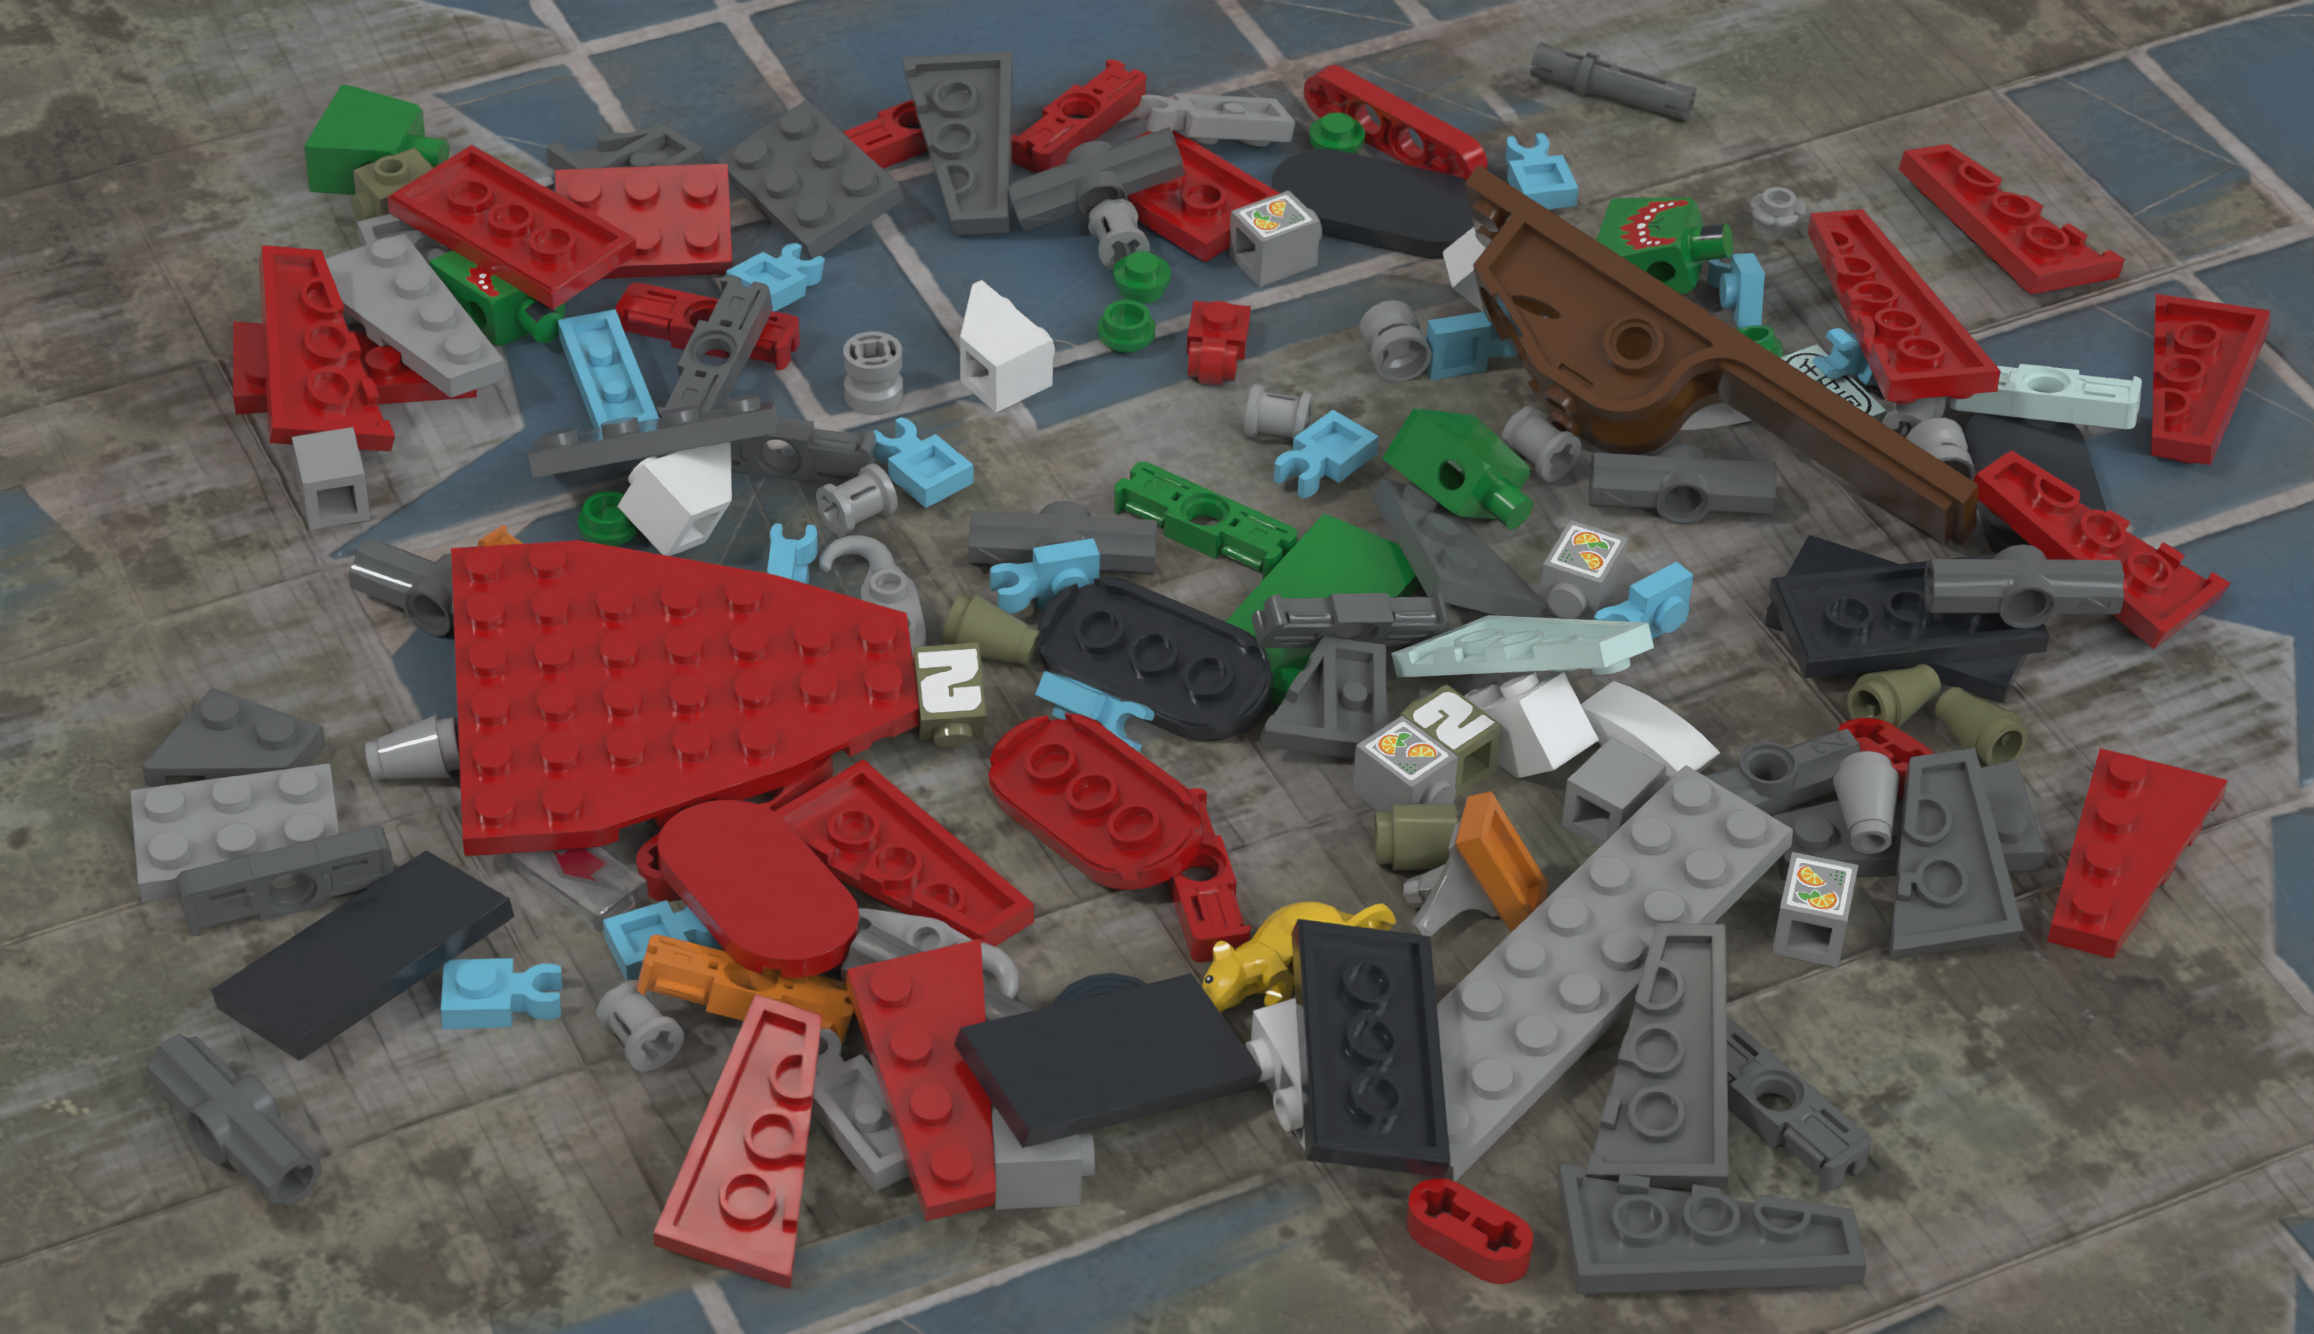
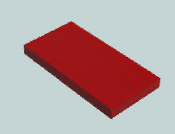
[387,145,637,310]

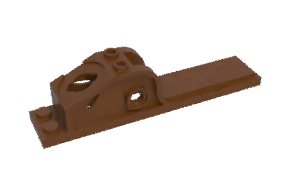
[1464,166,1978,546]

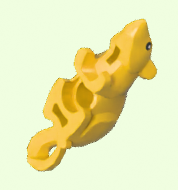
[1202,901,1396,1013]

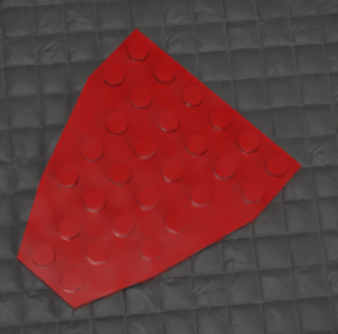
[451,540,919,857]

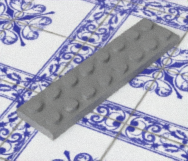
[1437,765,1793,1182]

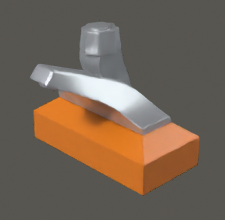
[1403,791,1549,937]

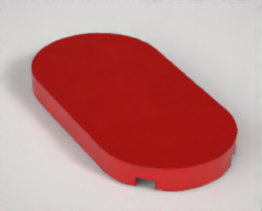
[988,713,1204,890]
[658,800,859,978]

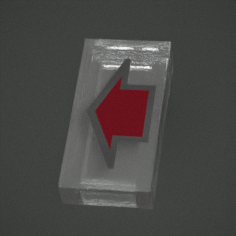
[505,847,648,933]

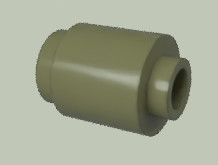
[1375,804,1462,870]

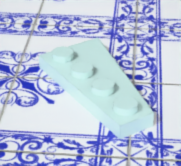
[1391,615,1654,678]

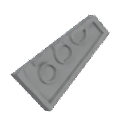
[326,233,506,398]

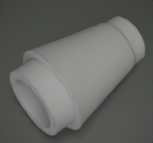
[365,714,460,781]
[1833,751,1900,854]

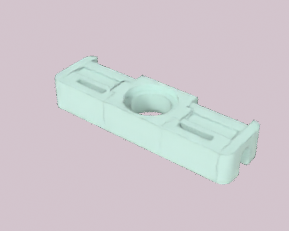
[1949,364,2142,429]

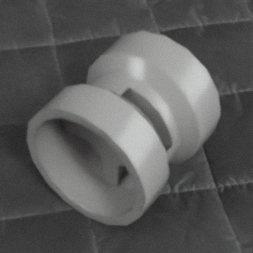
[1359,300,1431,383]
[843,331,903,415]
[1906,418,1976,481]

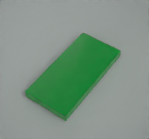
[1225,513,1421,706]

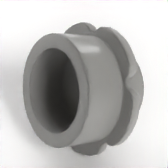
[1750,187,1806,238]

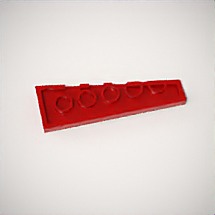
[1808,209,2001,404]

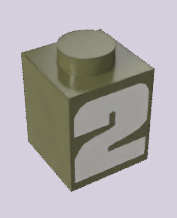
[913,642,986,747]
[1400,684,1502,799]

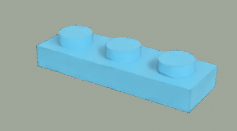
[558,309,659,428]

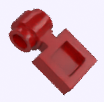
[1186,301,1251,386]

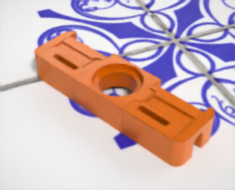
[636,934,854,1044]

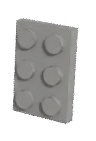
[130,763,340,903]

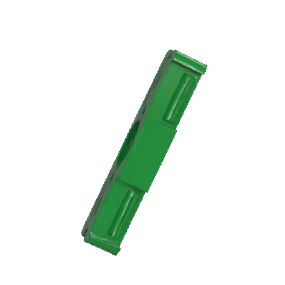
[1114,462,1297,580]

